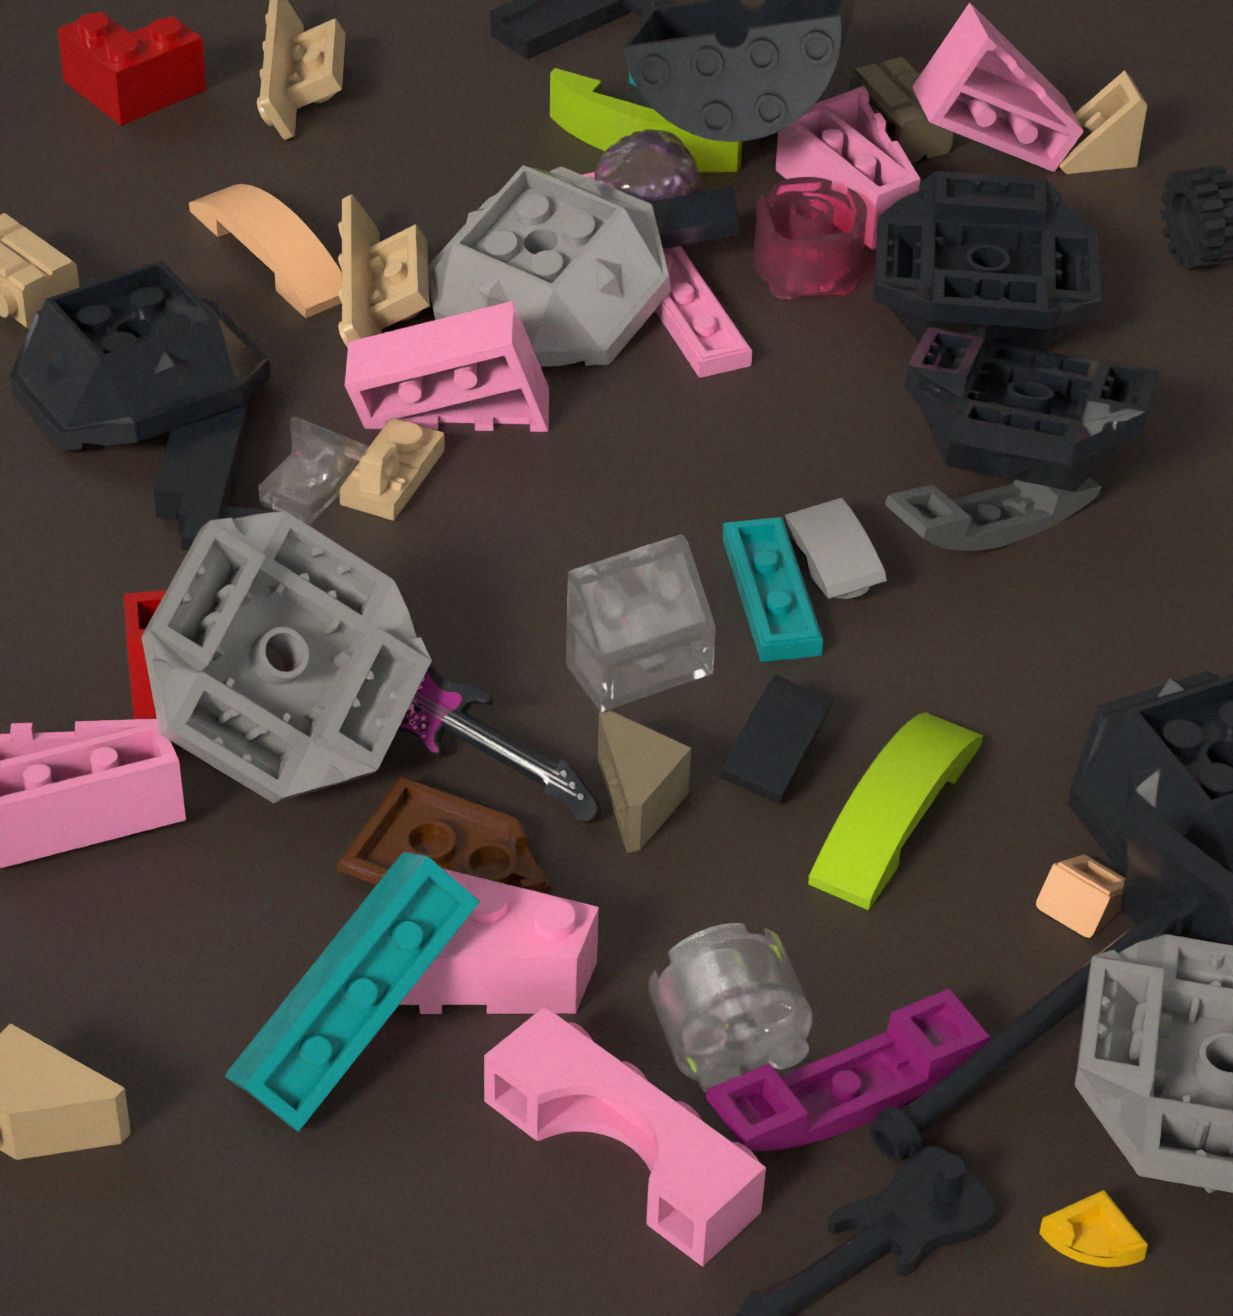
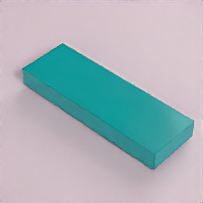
[722,517,823,662]

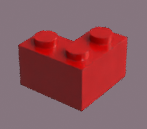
[58,11,206,126]

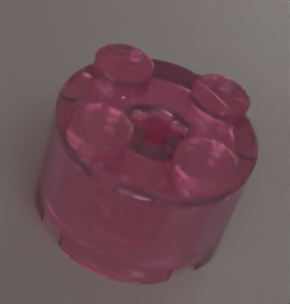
[753,177,867,300]

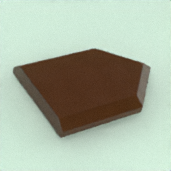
[337,776,551,894]

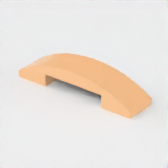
[189,184,342,318]

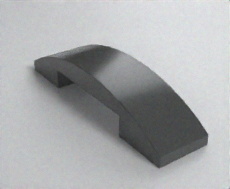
[885,477,1101,551]

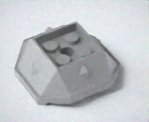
[428,165,671,367]
[141,511,432,803]
[1075,934,1233,1193]

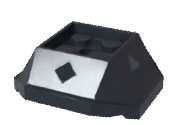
[873,171,1102,351]
[10,260,271,452]
[904,327,1159,492]
[1068,671,1233,878]

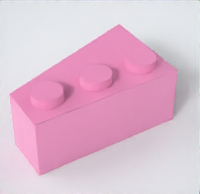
[912,3,1084,172]
[776,86,920,249]
[344,301,549,432]
[0,719,186,868]
[399,868,599,1014]

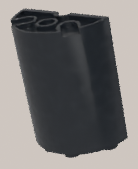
[623,0,855,142]

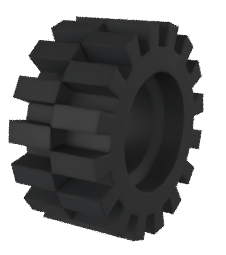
[1160,165,1233,269]

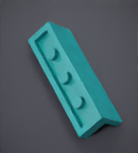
[225,852,480,1132]

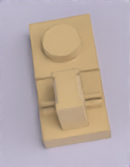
[339,417,445,521]

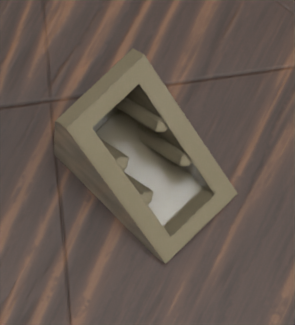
[597,711,691,853]

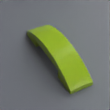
[550,68,743,172]
[808,712,983,910]

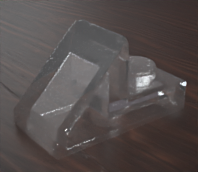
[259,416,369,524]

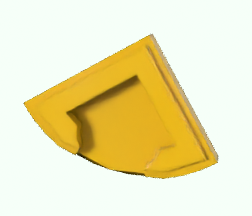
[1039,1190,1148,1267]

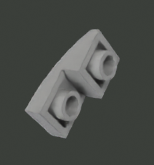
[785,498,887,599]

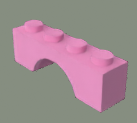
[484,1006,766,1267]

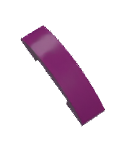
[706,988,990,1151]

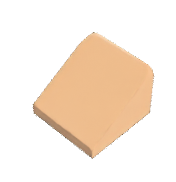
[1036,854,1126,938]

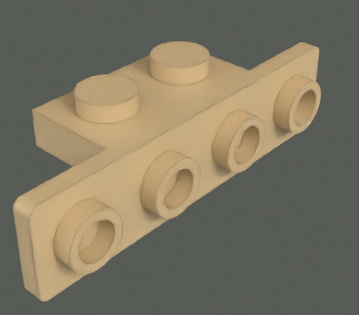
[257,0,346,140]
[338,194,430,348]

